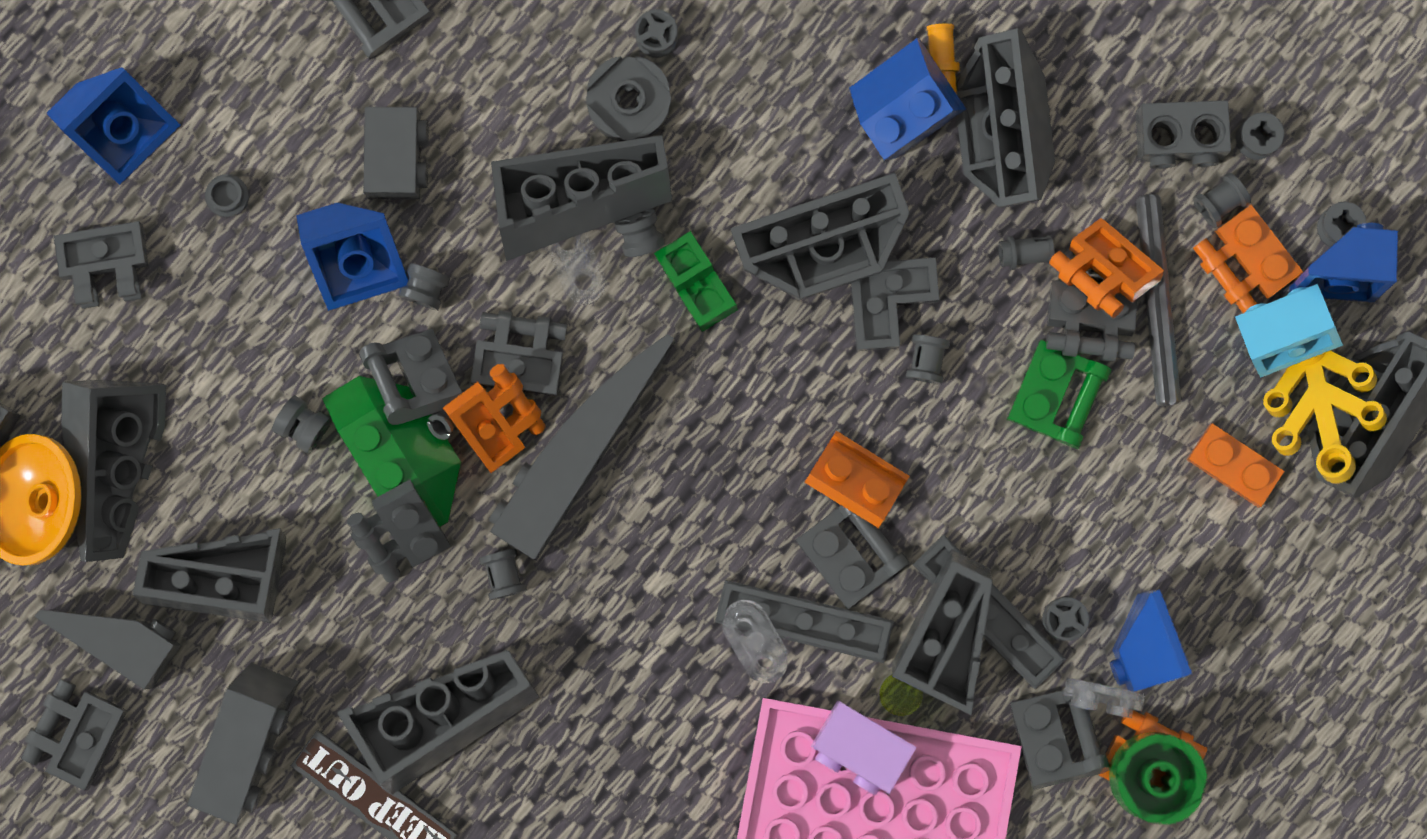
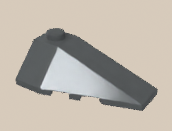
[61,380,166,562]

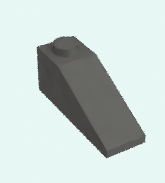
[35,610,182,690]

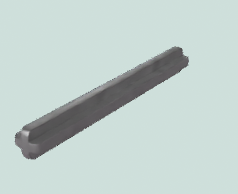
[1136,194,1181,406]

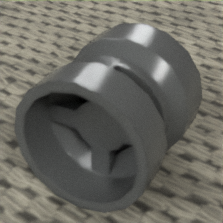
[271,395,332,454]

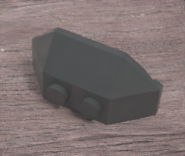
[956,28,1055,208]
[730,173,910,300]
[1307,331,1427,498]

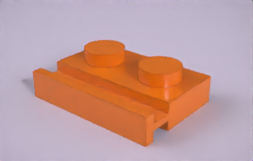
[804,431,910,528]

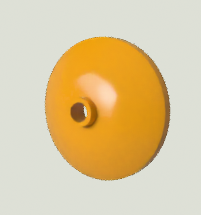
[0,434,81,566]

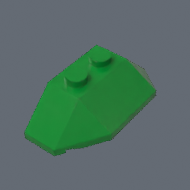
[322,376,462,527]

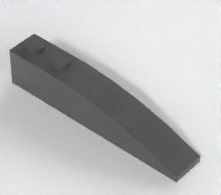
[489,334,675,561]

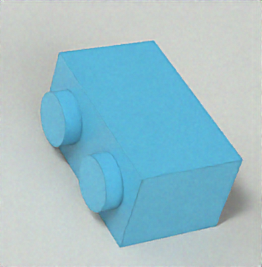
[1235,284,1343,378]

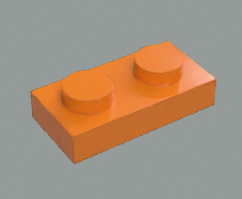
[1186,423,1285,508]

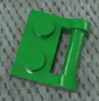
[1006,340,1112,449]

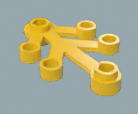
[1263,350,1387,484]

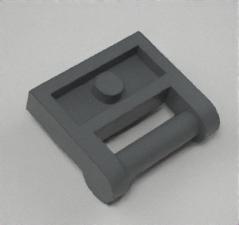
[326,0,432,59]
[359,329,462,425]
[795,506,910,609]
[1010,684,1110,790]

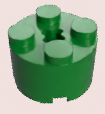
[1109,732,1207,825]

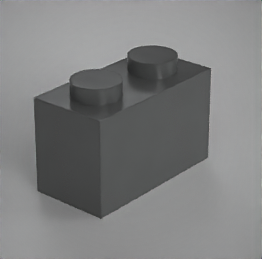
[363,107,429,199]

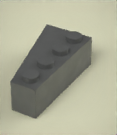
[337,650,540,795]

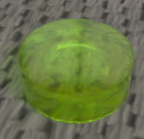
[879,674,923,716]

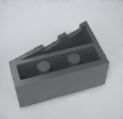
[132,528,287,623]
[892,549,993,715]
[187,663,299,825]

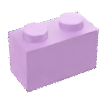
[811,701,917,796]

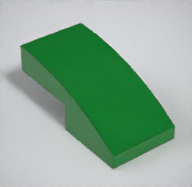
[654,231,738,332]

